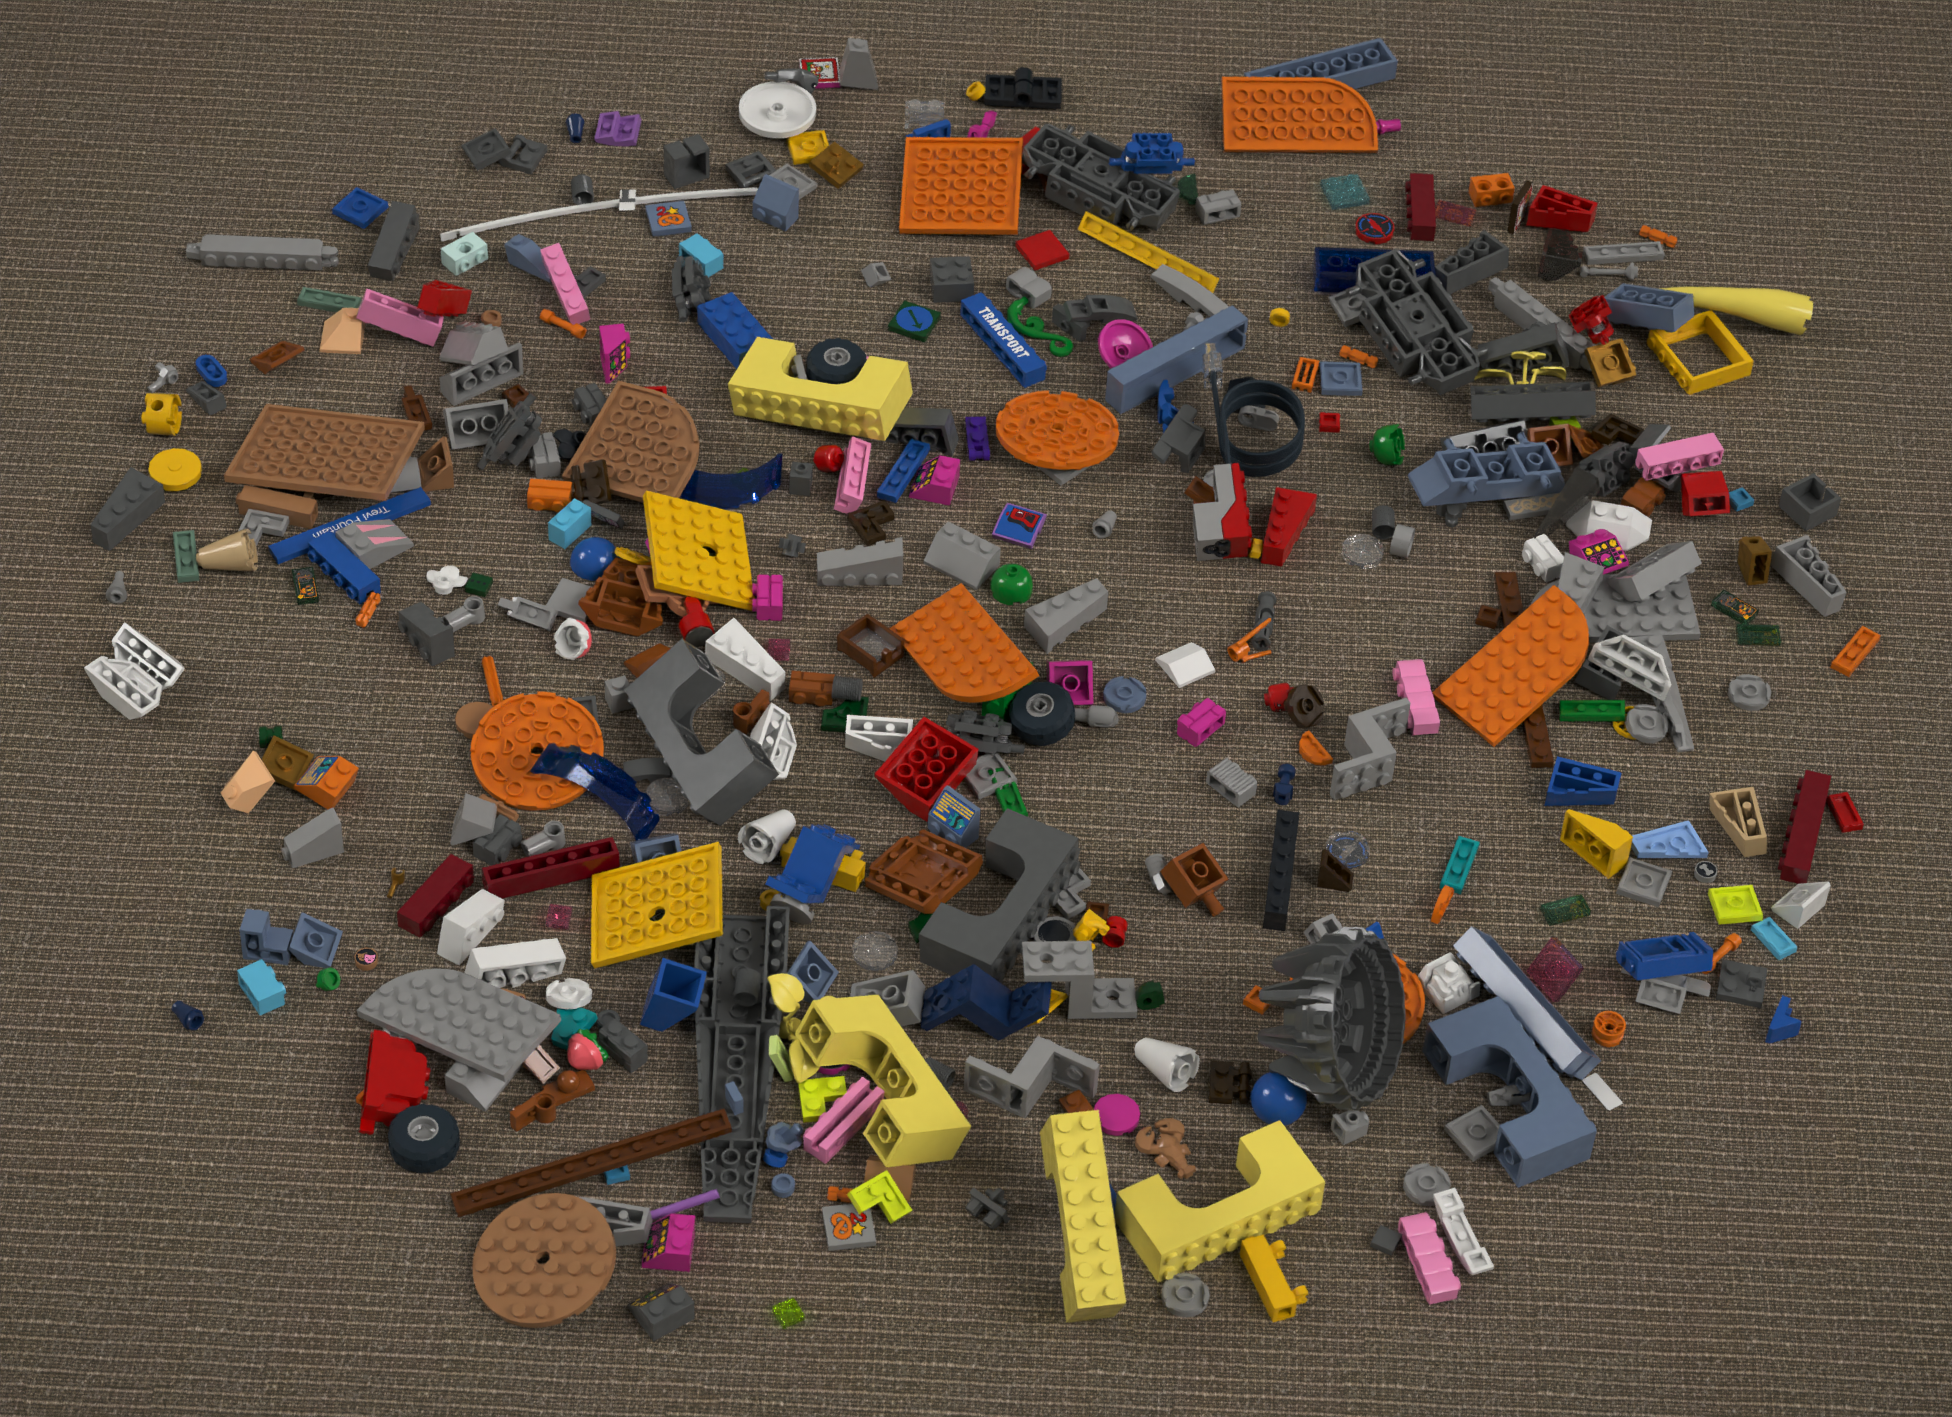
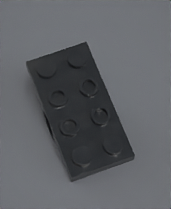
[984,67,1062,109]

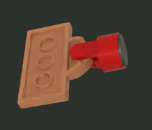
[635,565,720,647]

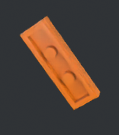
[1830,626,1881,677]

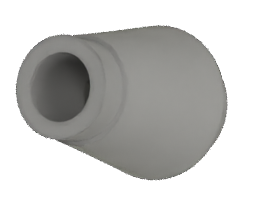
[1092,510,1117,538]

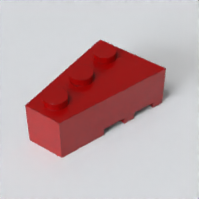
[1526,185,1598,232]

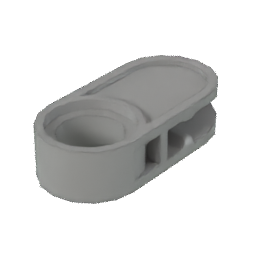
[1238,405,1279,431]

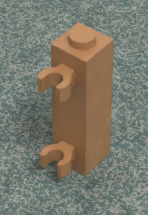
[236,485,319,529]

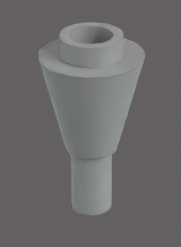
[106,571,127,603]

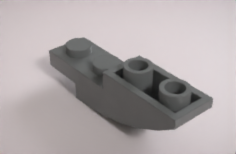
[1063,295,1138,323]

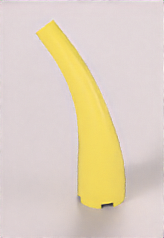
[1657,287,1813,335]

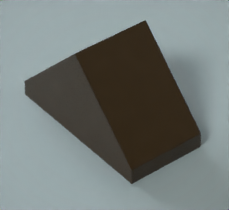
[1317,849,1354,892]

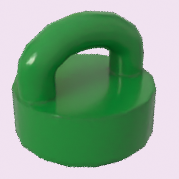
[316,967,341,991]

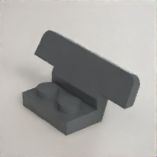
[1151,404,1205,473]

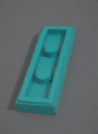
[1439,836,1480,895]

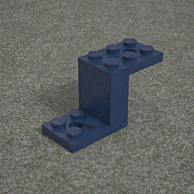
[921,964,1052,1041]

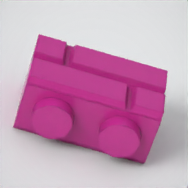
[752,575,783,621]
[1177,698,1226,747]

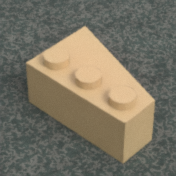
[1710,787,1767,857]

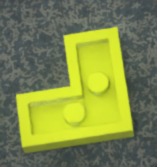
[798,1076,847,1123]
[847,1170,912,1224]

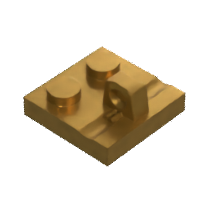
[809,141,864,189]
[261,736,314,791]

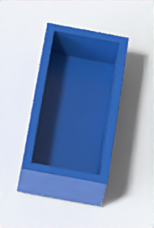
[697,292,774,369]

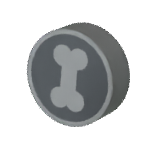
[1694,861,1717,883]

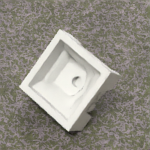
[1418,952,1480,1014]

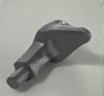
[764,68,819,94]

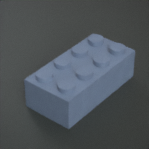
[1605,283,1694,332]

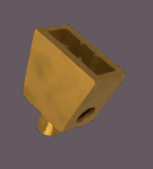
[1738,536,1772,586]

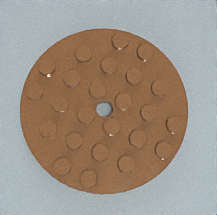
[473,1193,616,1328]

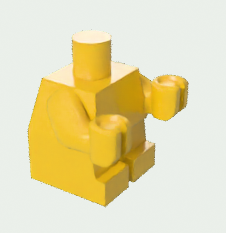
[1073,909,1110,951]

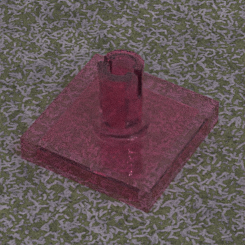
[1526,937,1584,1002]

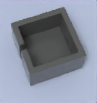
[664,134,710,189]
[929,256,974,303]
[1779,473,1841,531]

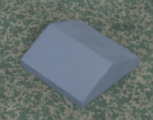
[288,912,343,968]

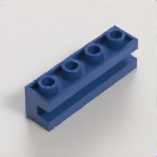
[307,531,381,605]

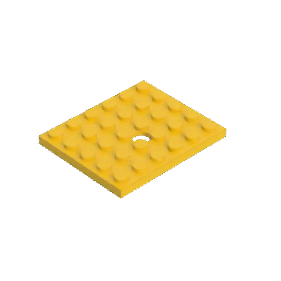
[643,490,755,611]
[591,842,723,969]

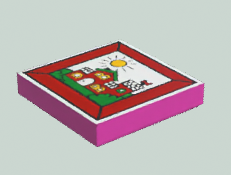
[799,57,840,88]

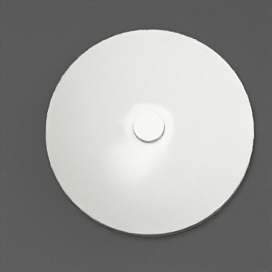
[739,82,816,138]

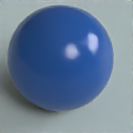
[570,537,621,581]
[1251,1072,1307,1126]

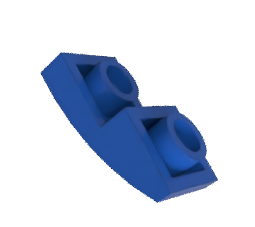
[1157,379,1174,424]

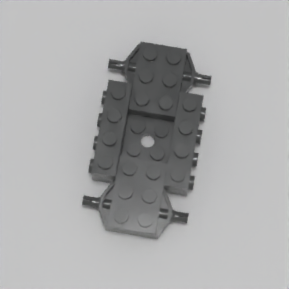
[1022,123,1180,231]
[1346,249,1488,395]

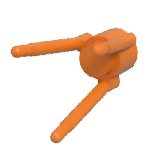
[1227,618,1272,663]

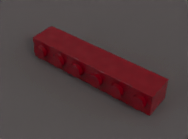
[1777,770,1832,884]
[482,837,620,899]

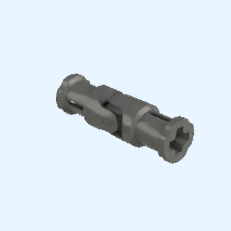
[1251,591,1277,650]

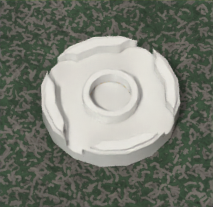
[546,978,592,1009]

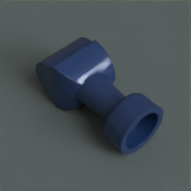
[1273,764,1296,805]

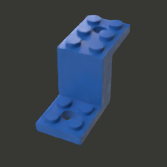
[765,824,860,904]

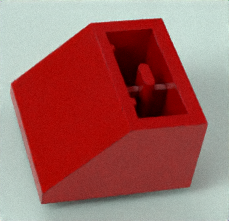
[1680,470,1730,516]

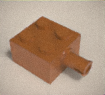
[1160,843,1229,917]

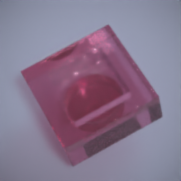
[768,639,790,661]
[546,904,572,930]

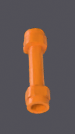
[540,309,586,339]
[1702,933,1742,974]

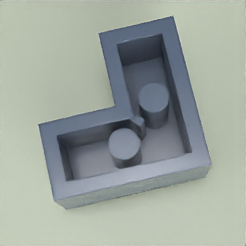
[240,909,293,965]

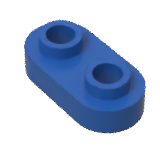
[196,355,227,387]

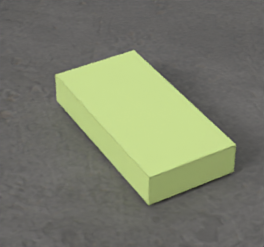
[769,1035,793,1082]

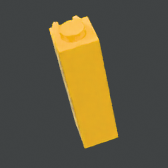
[780,837,866,892]
[1239,1234,1308,1323]

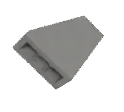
[839,38,878,90]
[281,807,344,869]

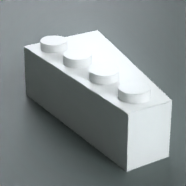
[705,618,785,701]
[465,938,566,988]

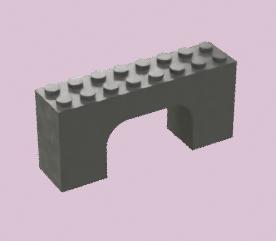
[625,639,779,826]
[919,808,1080,983]

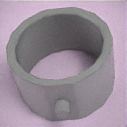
[1390,524,1415,558]

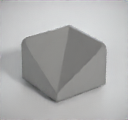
[861,262,891,287]

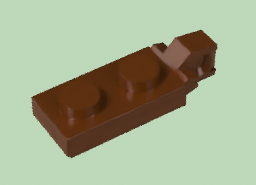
[401,385,433,431]

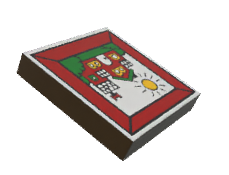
[1507,181,1533,235]

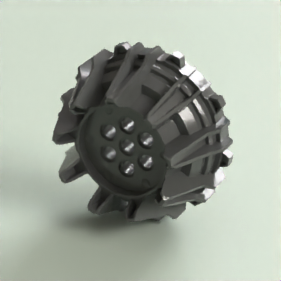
[1257,927,1405,1111]

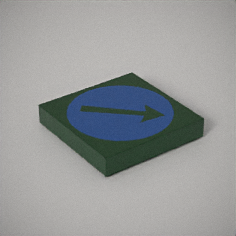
[888,300,941,343]

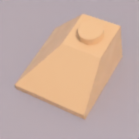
[320,308,365,354]
[221,751,275,813]

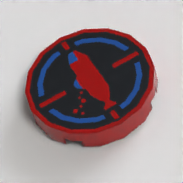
[1355,213,1394,244]

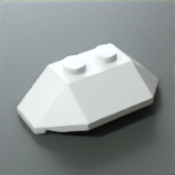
[1566,500,1652,552]
[112,622,185,690]
[1588,635,1671,701]
[84,656,162,720]
[750,702,797,780]

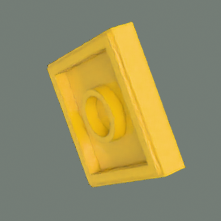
[786,130,829,165]

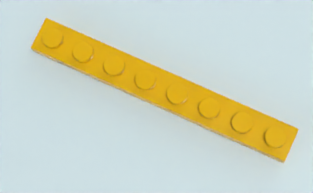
[1078,211,1220,293]

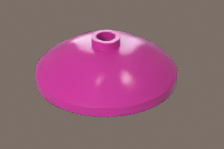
[1098,319,1153,368]

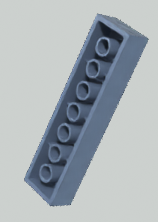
[1244,38,1398,89]

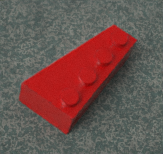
[417,279,472,317]
[1261,487,1317,567]

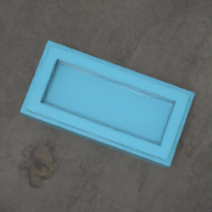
[1751,917,1797,961]

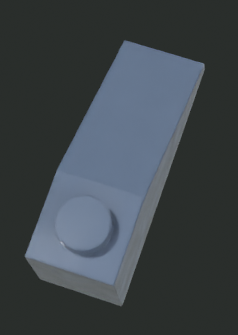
[504,234,551,282]

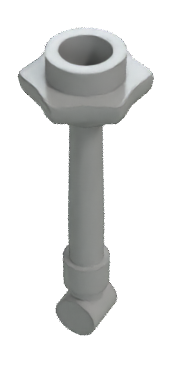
[1580,262,1638,282]

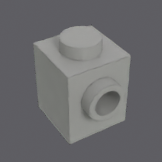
[604,675,633,714]

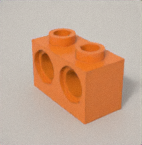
[1469,173,1515,207]

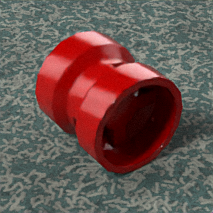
[1102,916,1128,948]

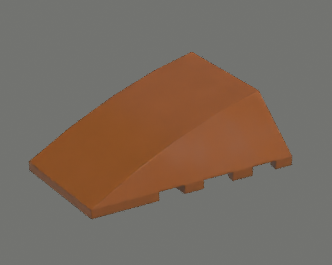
[578,557,663,637]

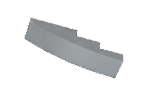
[1150,264,1229,317]

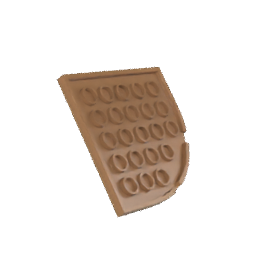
[562,381,700,503]

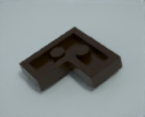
[1591,413,1644,445]
[848,500,895,546]

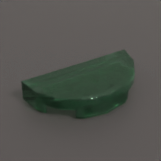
[1177,174,1198,205]

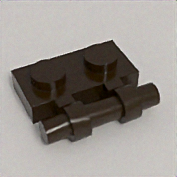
[570,459,612,505]
[1209,1060,1252,1105]

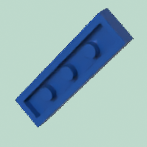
[877,439,930,503]

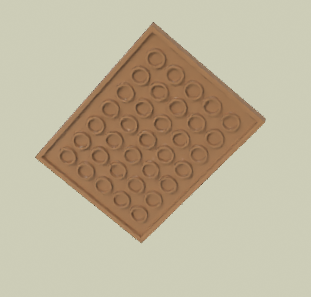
[224,404,425,501]

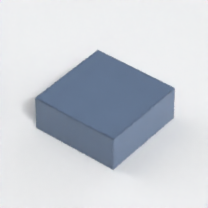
[725,1081,744,1115]

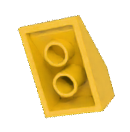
[1560,809,1633,879]

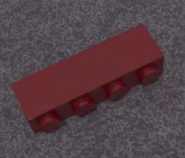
[1405,173,1436,241]
[397,854,474,938]

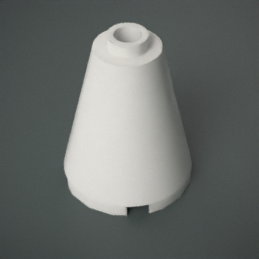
[738,809,796,864]
[1135,1037,1200,1092]

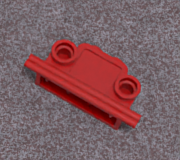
[359,1029,430,1135]

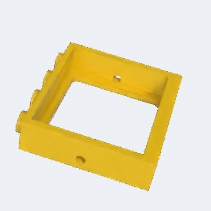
[1647,310,1754,395]

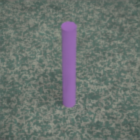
[650,1189,720,1221]

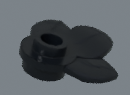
[553,429,586,460]

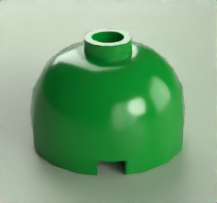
[1369,424,1405,466]
[991,563,1033,605]

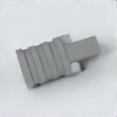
[1145,854,1172,895]
[1487,1085,1531,1106]

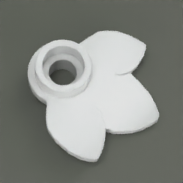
[426,566,469,594]

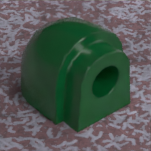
[1135,980,1165,1010]

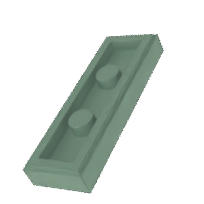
[297,287,362,313]
[173,530,200,583]

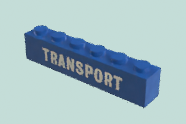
[960,292,1047,388]

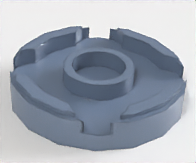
[1103,676,1146,713]

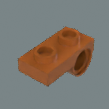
[733,689,770,735]
[510,1088,556,1132]

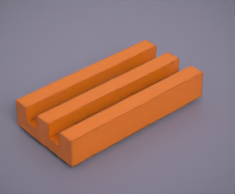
[1291,357,1320,393]

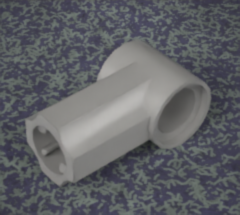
[442,596,485,632]
[521,821,566,857]

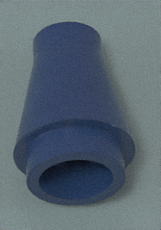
[565,113,585,143]
[172,1000,204,1030]

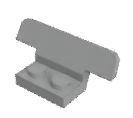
[1621,967,1711,1014]

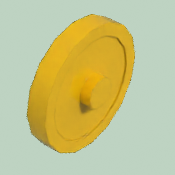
[148,448,202,491]

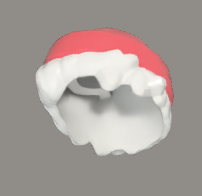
[554,617,592,660]

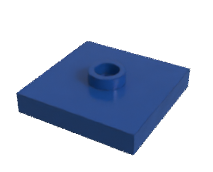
[332,187,388,229]

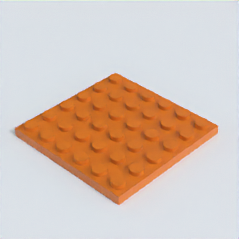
[899,137,1023,235]

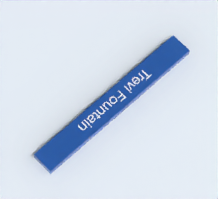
[268,487,431,564]

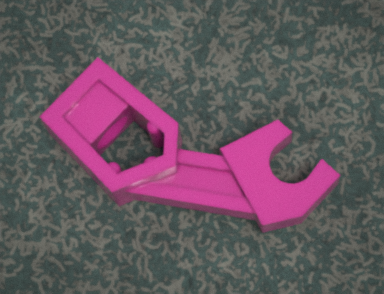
[967,110,997,138]

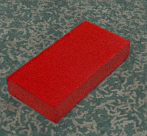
[1826,792,1864,833]

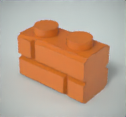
[527,478,573,512]

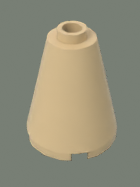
[196,529,258,571]

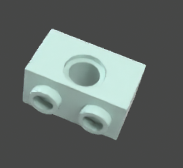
[441,232,488,276]

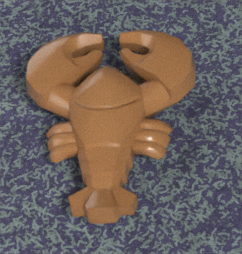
[1135,1118,1196,1179]

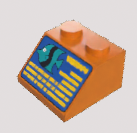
[293,756,359,810]

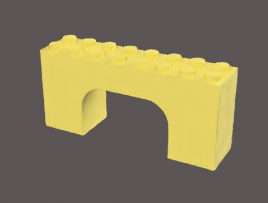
[728,337,913,441]
[795,995,971,1167]
[1040,1110,1126,1323]
[1114,1120,1325,1283]

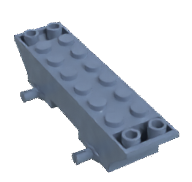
[1408,432,1570,506]

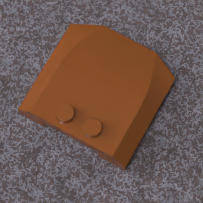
[865,829,983,914]

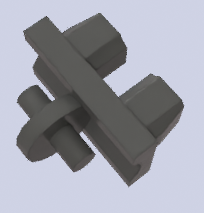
[965,1187,1010,1230]

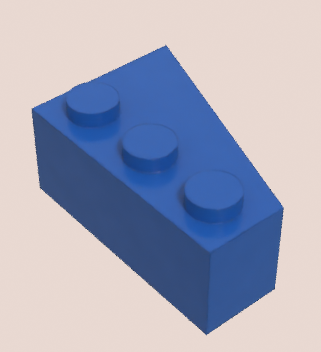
[1545,756,1622,806]

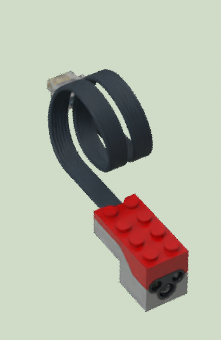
[1193,343,1305,561]

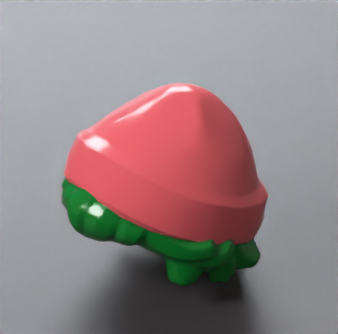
[567,1029,608,1070]

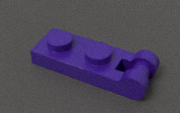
[965,417,990,461]

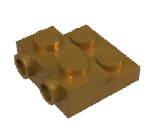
[1584,338,1636,388]

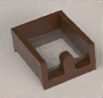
[837,614,904,678]

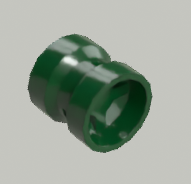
[259,726,283,748]

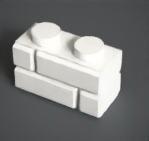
[1522,534,1564,582]

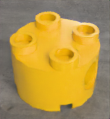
[141,393,182,436]

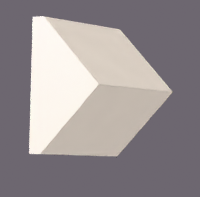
[1771,881,1831,929]

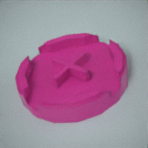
[1094,1094,1140,1136]

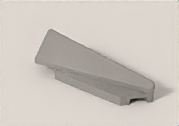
[1650,666,1694,753]

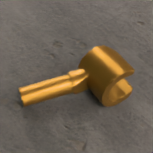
[387,867,405,899]

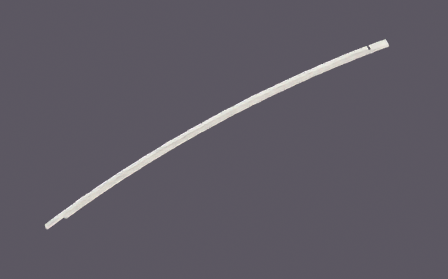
[440,188,758,242]

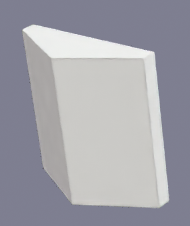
[1155,642,1215,688]

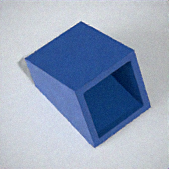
[640,958,707,1032]

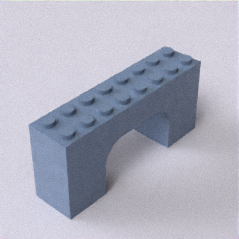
[1422,996,1597,1188]

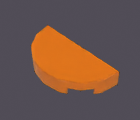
[1299,730,1333,766]
[1430,885,1454,924]

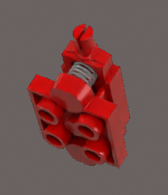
[1568,295,1614,345]

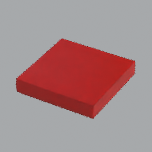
[1015,230,1069,271]

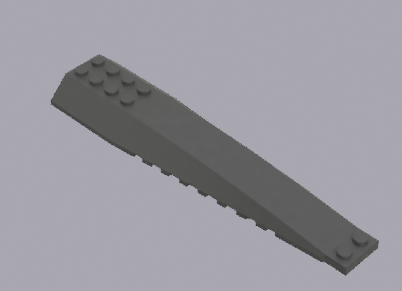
[694,906,790,1223]

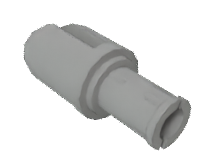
[1075,705,1119,728]

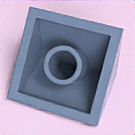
[787,941,839,1003]

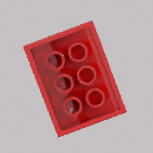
[874,717,979,822]

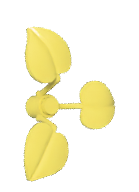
[1474,351,1566,384]
[767,974,835,1083]

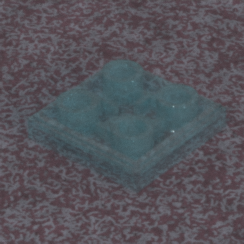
[1320,174,1370,210]

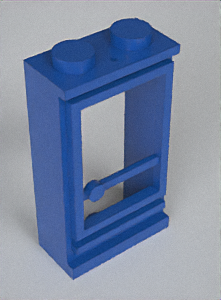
[1616,932,1713,980]

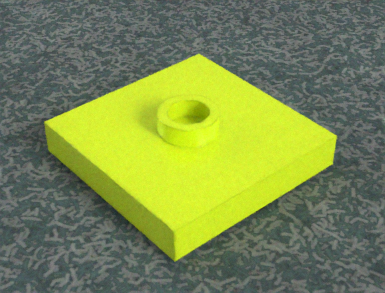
[1708,885,1763,925]

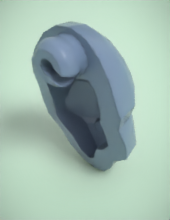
[766,1122,804,1153]

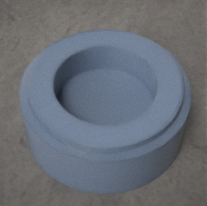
[771,1173,795,1198]

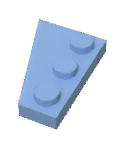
[1631,820,1708,858]

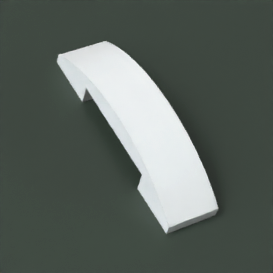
[1433,1188,1494,1276]

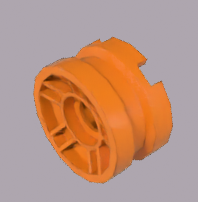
[1591,1011,1626,1047]

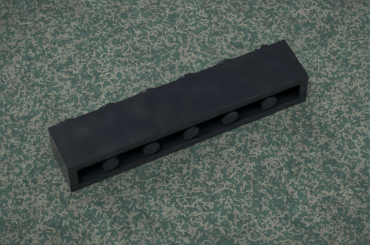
[1263,810,1300,931]

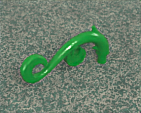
[1007,297,1073,357]

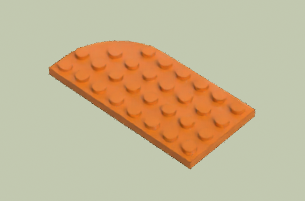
[1221,77,1378,153]
[890,583,1039,703]
[1432,585,1589,747]

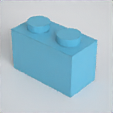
[679,233,724,277]
[548,498,592,549]
[237,959,286,1016]

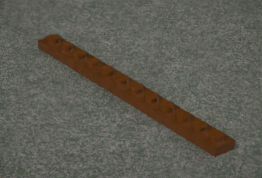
[1494,572,1554,768]
[450,1109,732,1218]

